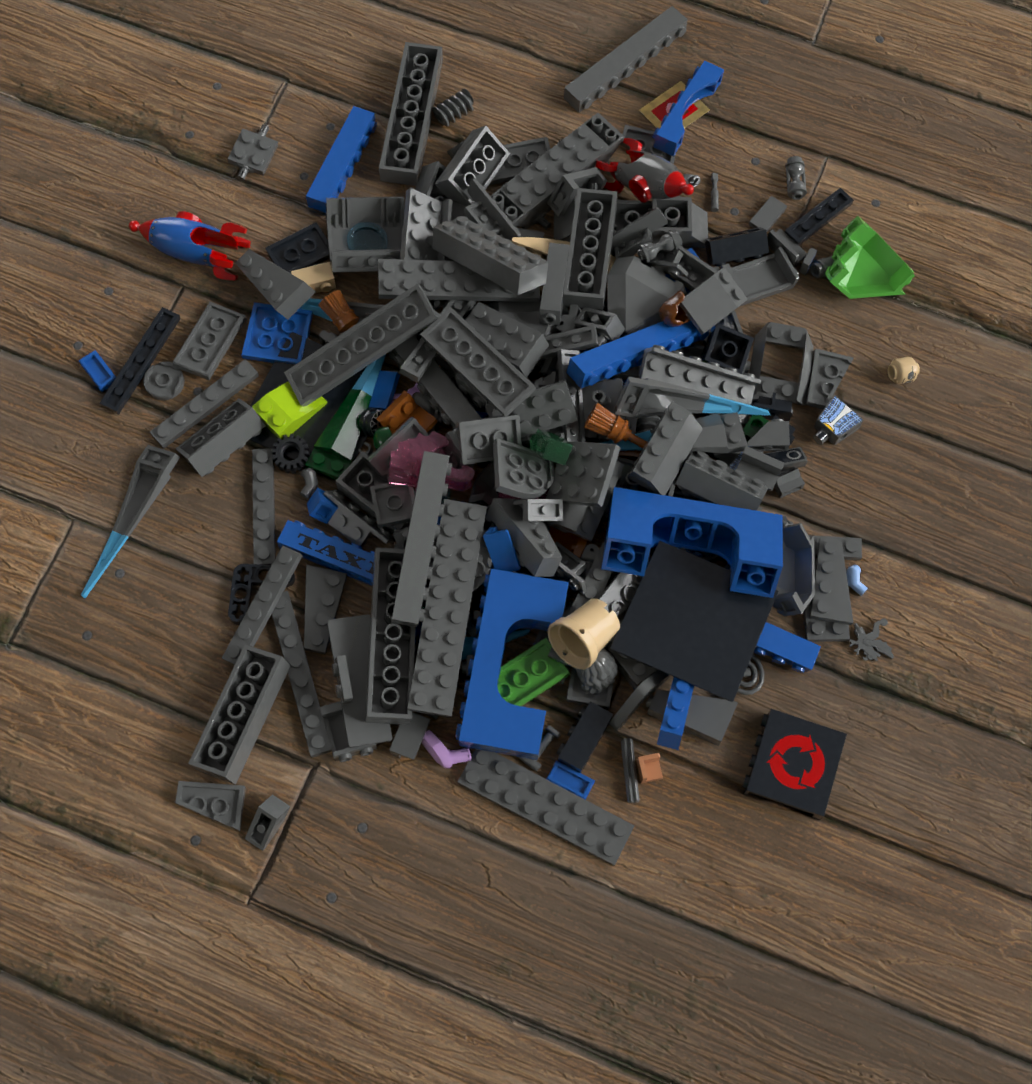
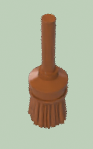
[318,290,360,333]
[584,403,647,448]

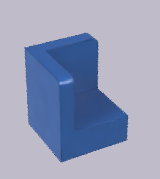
[307,488,338,524]

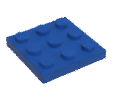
[241,302,313,364]

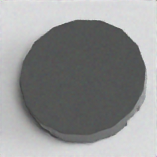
[143,361,185,401]

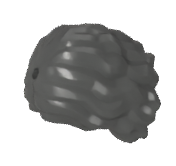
[575,647,618,694]

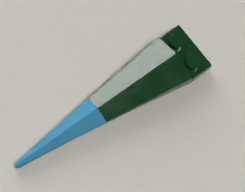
[305,354,386,480]

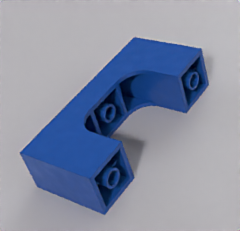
[601,487,783,598]
[455,569,569,760]

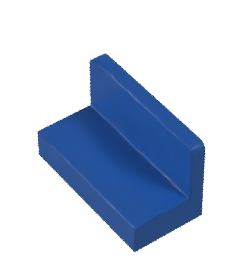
[483,526,521,572]

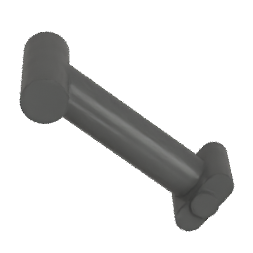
[519,725,561,772]

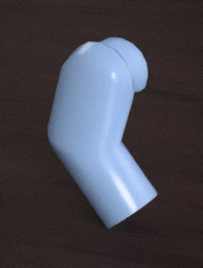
[846,565,868,596]

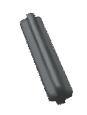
[621,738,640,803]

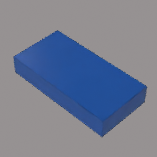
[79,350,116,392]
[369,371,400,411]
[546,760,595,800]

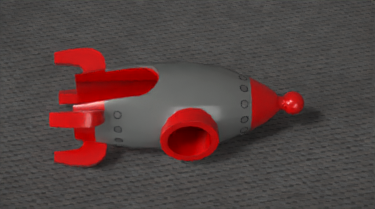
[596,138,694,203]

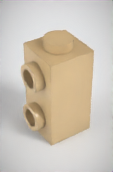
[291,262,336,294]

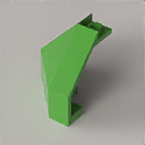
[825,216,915,299]

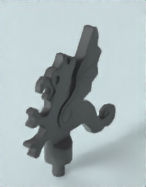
[849,618,894,661]

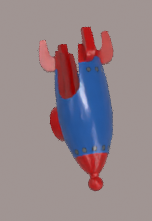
[129,211,251,280]

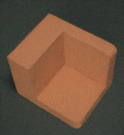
[636,753,663,784]

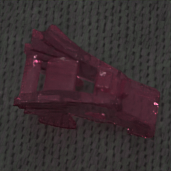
[387,431,475,492]

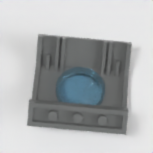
[326,197,404,272]

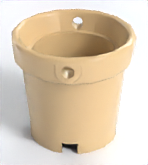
[548,598,620,670]

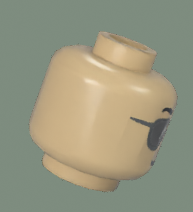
[888,357,920,384]

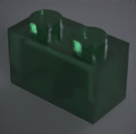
[530,429,573,465]

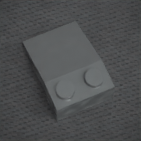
[679,267,747,335]

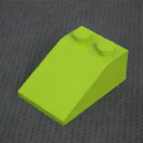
[252,381,328,440]

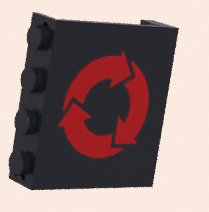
[742,709,847,820]

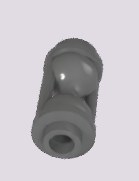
[785,156,807,200]
[637,230,682,263]

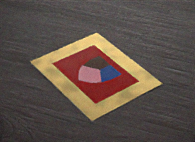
[639,81,710,128]

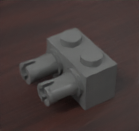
[574,307,625,353]

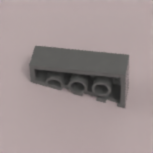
[235,249,316,320]
[486,498,562,577]

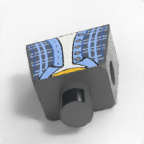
[813,395,864,445]

